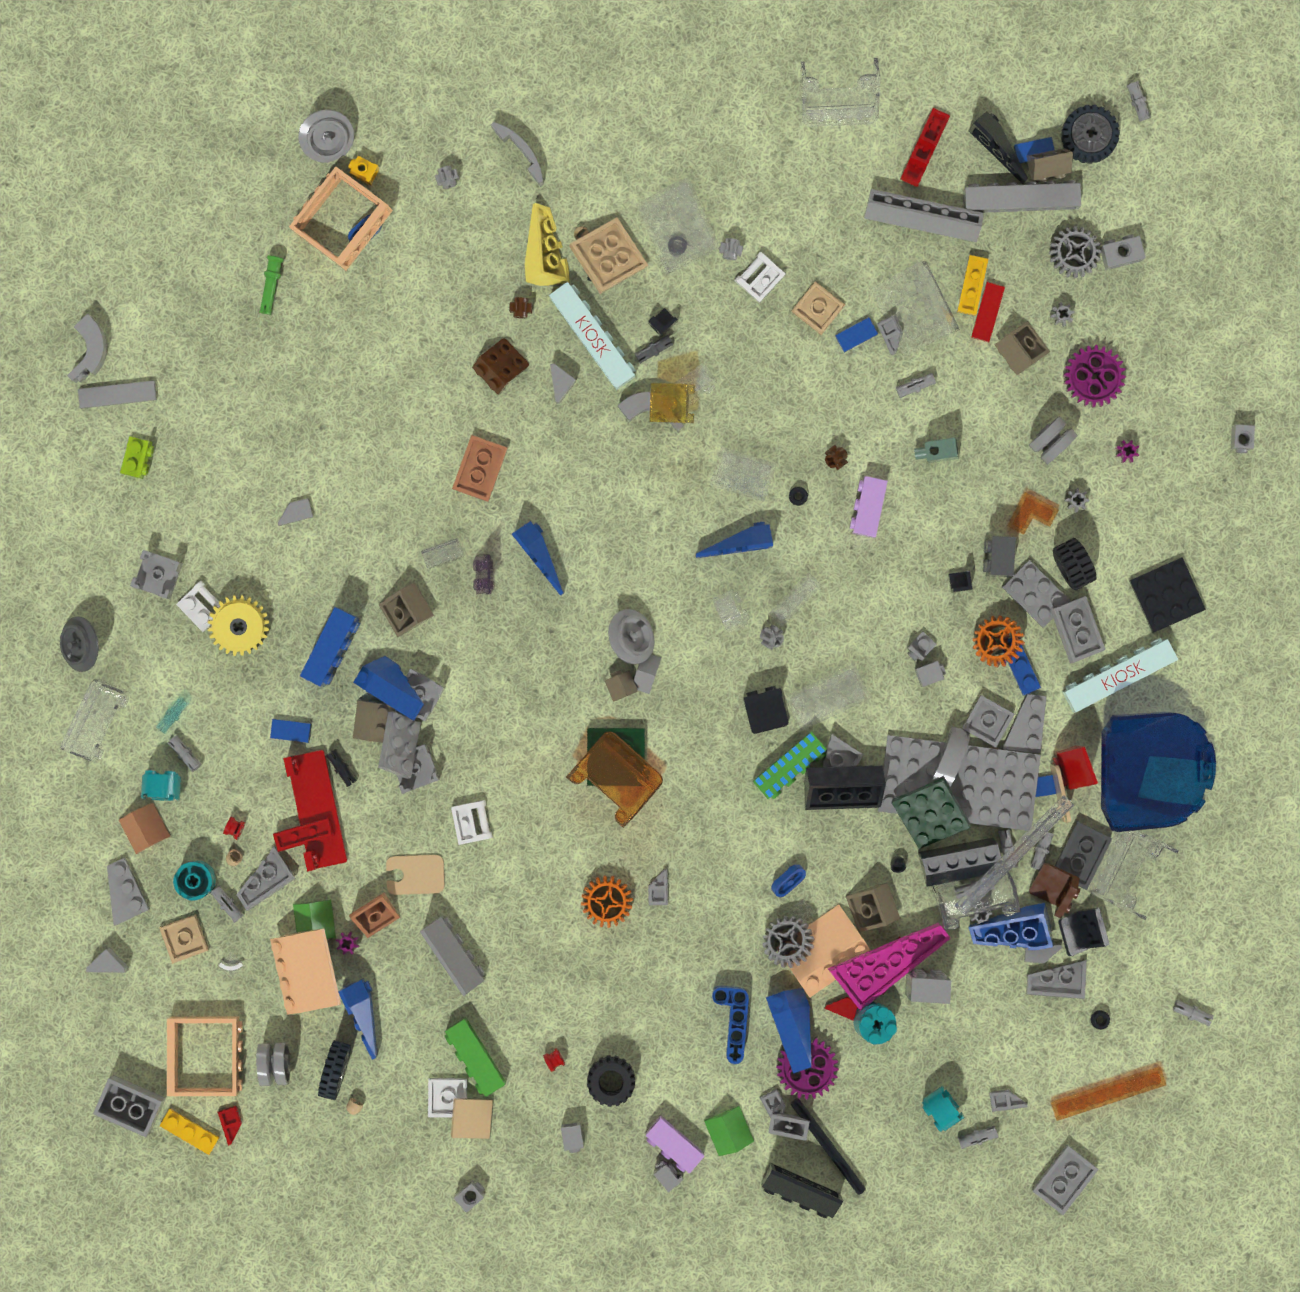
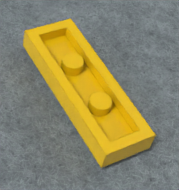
[957,255,988,316]
[160,1109,220,1155]

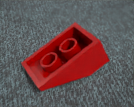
[1052,745,1098,790]

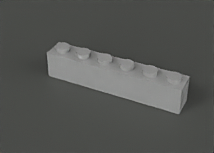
[963,180,1081,213]
[864,189,984,243]

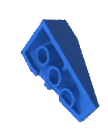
[696,522,773,558]
[353,656,424,721]
[766,988,812,1074]

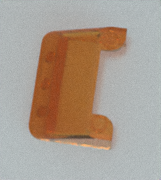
[566,732,663,828]

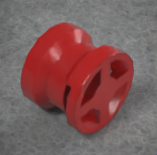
[223,816,245,840]
[543,1048,565,1072]

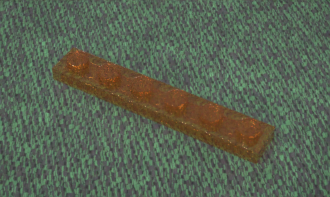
[1050,1066,1166,1121]

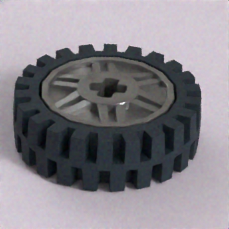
[1061,105,1120,164]
[318,1040,351,1100]

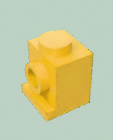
[348,156,380,185]

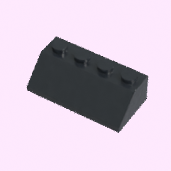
[804,765,886,810]
[918,837,1002,887]
[761,1163,843,1219]

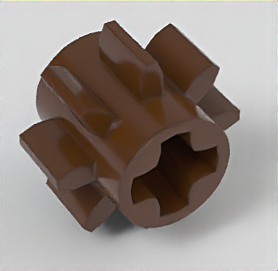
[509,297,532,319]
[825,445,848,470]

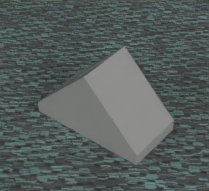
[550,364,576,404]
[634,654,661,694]
[86,947,128,973]
[768,1114,810,1141]

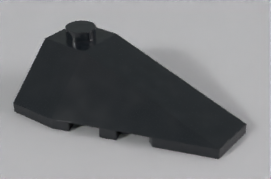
[969,111,1028,184]

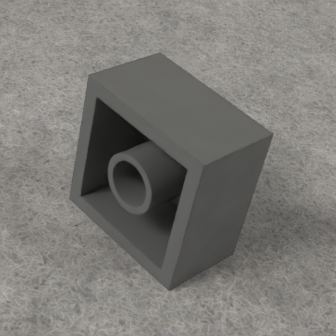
[983,536,1016,577]

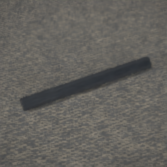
[791,1098,866,1195]

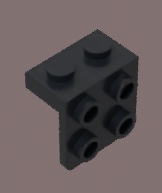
[743,685,789,734]
[1058,908,1110,956]

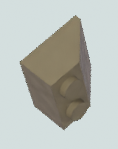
[1027,148,1073,183]
[995,321,1050,375]
[379,583,434,637]
[353,700,395,743]
[846,882,901,932]

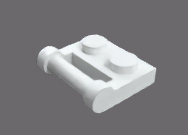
[734,252,785,303]
[176,581,220,632]
[451,800,493,845]

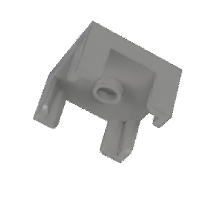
[130,550,183,599]
[406,669,445,721]
[397,744,440,794]

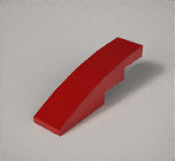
[900,108,950,187]

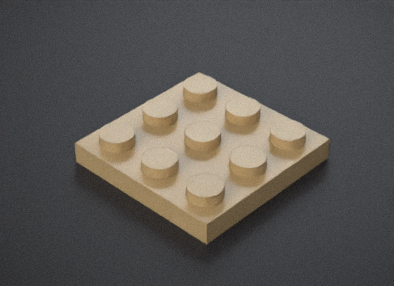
[569,218,648,294]

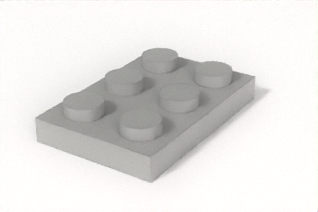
[1002,560,1070,628]
[1050,596,1105,663]
[378,712,421,778]
[1032,1145,1098,1215]

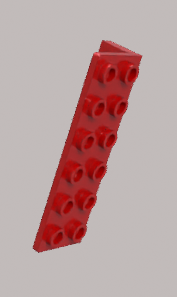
[283,750,347,872]

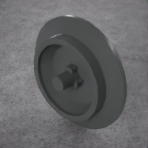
[60,616,99,672]

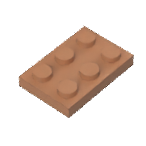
[452,435,508,502]

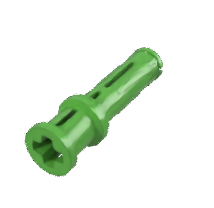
[259,255,284,315]

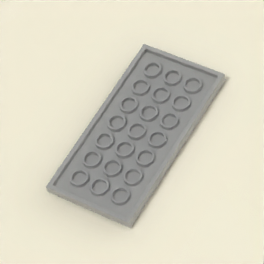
[878,735,1041,831]

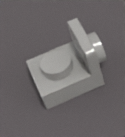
[907,631,937,661]

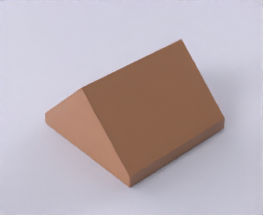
[119,802,170,854]
[349,893,400,938]

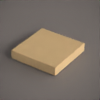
[791,281,845,335]
[159,914,209,964]
[451,1098,493,1139]

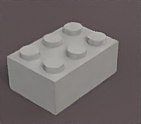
[905,968,952,1004]
[93,1075,166,1137]

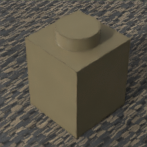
[605,670,638,702]

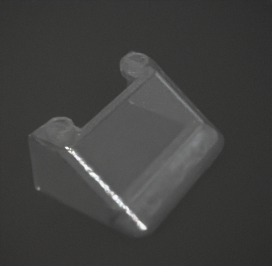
[931,861,1020,930]

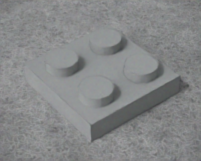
[962,695,1015,747]

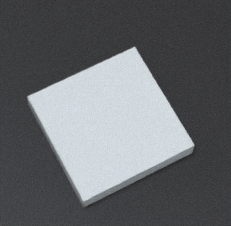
[428,1078,467,1118]

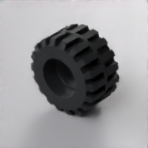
[1053,538,1097,591]
[587,1055,635,1107]

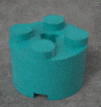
[141,770,181,801]
[173,860,216,901]
[853,1002,897,1045]
[922,1086,965,1132]

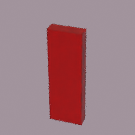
[971,282,1005,343]
[273,817,334,852]

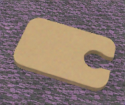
[1050,765,1071,823]
[386,855,444,895]

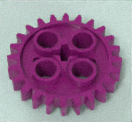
[1063,345,1126,408]
[776,1037,839,1100]

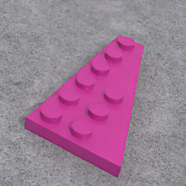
[827,923,951,1011]

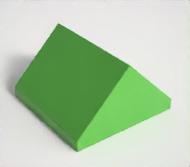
[293,899,336,939]
[704,1106,754,1156]

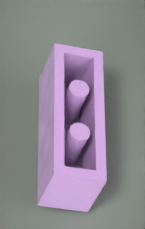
[850,476,888,538]
[646,1115,705,1174]

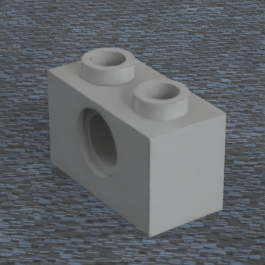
[1100,234,1146,270]

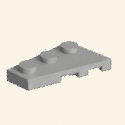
[1002,694,1046,754]
[822,734,863,767]
[236,846,296,911]
[107,858,150,926]
[1026,960,1087,999]

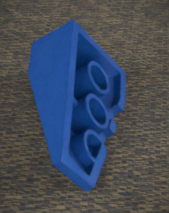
[512,521,564,596]
[968,903,1054,951]
[338,978,378,1060]

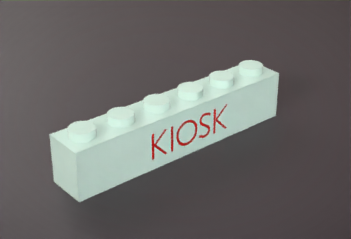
[549,282,636,391]
[1063,638,1178,712]

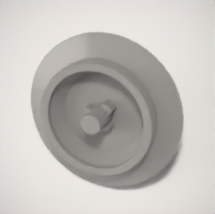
[298,110,354,163]
[608,609,655,664]

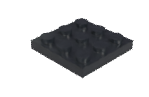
[1129,557,1206,633]

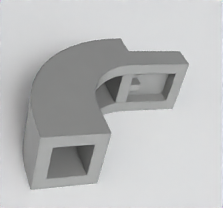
[67,314,107,383]
[617,392,684,432]
[930,726,970,788]

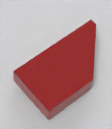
[824,997,858,1021]
[217,1105,242,1146]

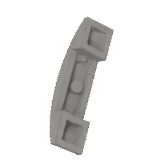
[491,122,543,187]

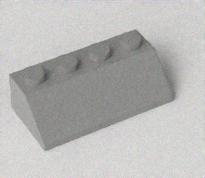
[420,916,486,996]

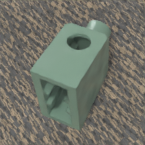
[914,437,959,463]

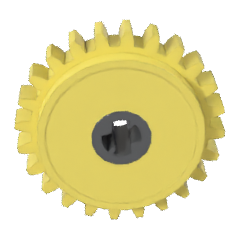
[207,595,269,656]

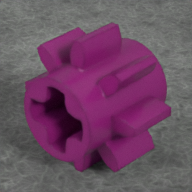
[1115,440,1139,463]
[336,931,360,955]

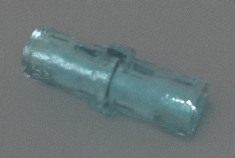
[156,697,189,734]

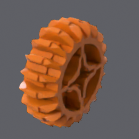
[972,615,1025,667]
[581,875,633,928]

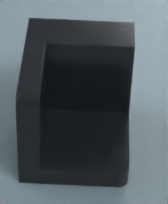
[648,308,678,337]
[948,570,973,593]

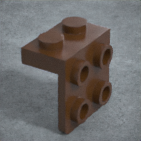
[472,338,529,395]
[1029,863,1081,919]

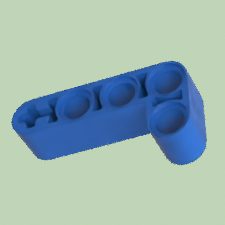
[712,986,749,1064]

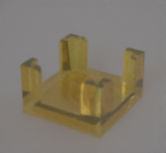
[649,383,695,423]

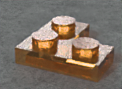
[1007,492,1059,535]

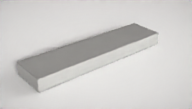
[78,381,157,409]

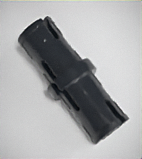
[326,749,357,787]

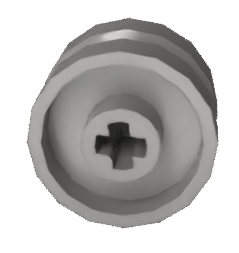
[1028,416,1078,464]
[256,1042,290,1087]

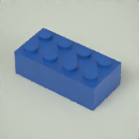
[300,607,361,687]

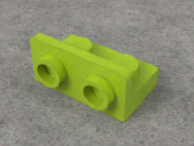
[120,436,154,479]

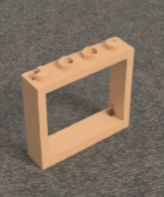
[289,167,393,271]
[167,1016,243,1096]

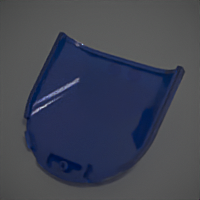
[1101,712,1216,832]

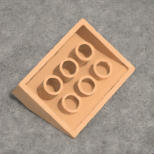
[776,904,871,997]
[270,929,341,1015]

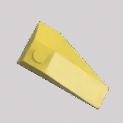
[525,203,570,286]

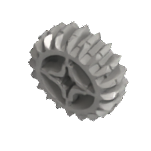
[1049,226,1101,279]
[762,916,814,968]

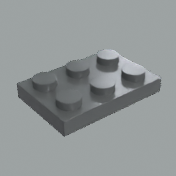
[1055,821,1112,890]

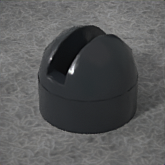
[890,856,906,873]

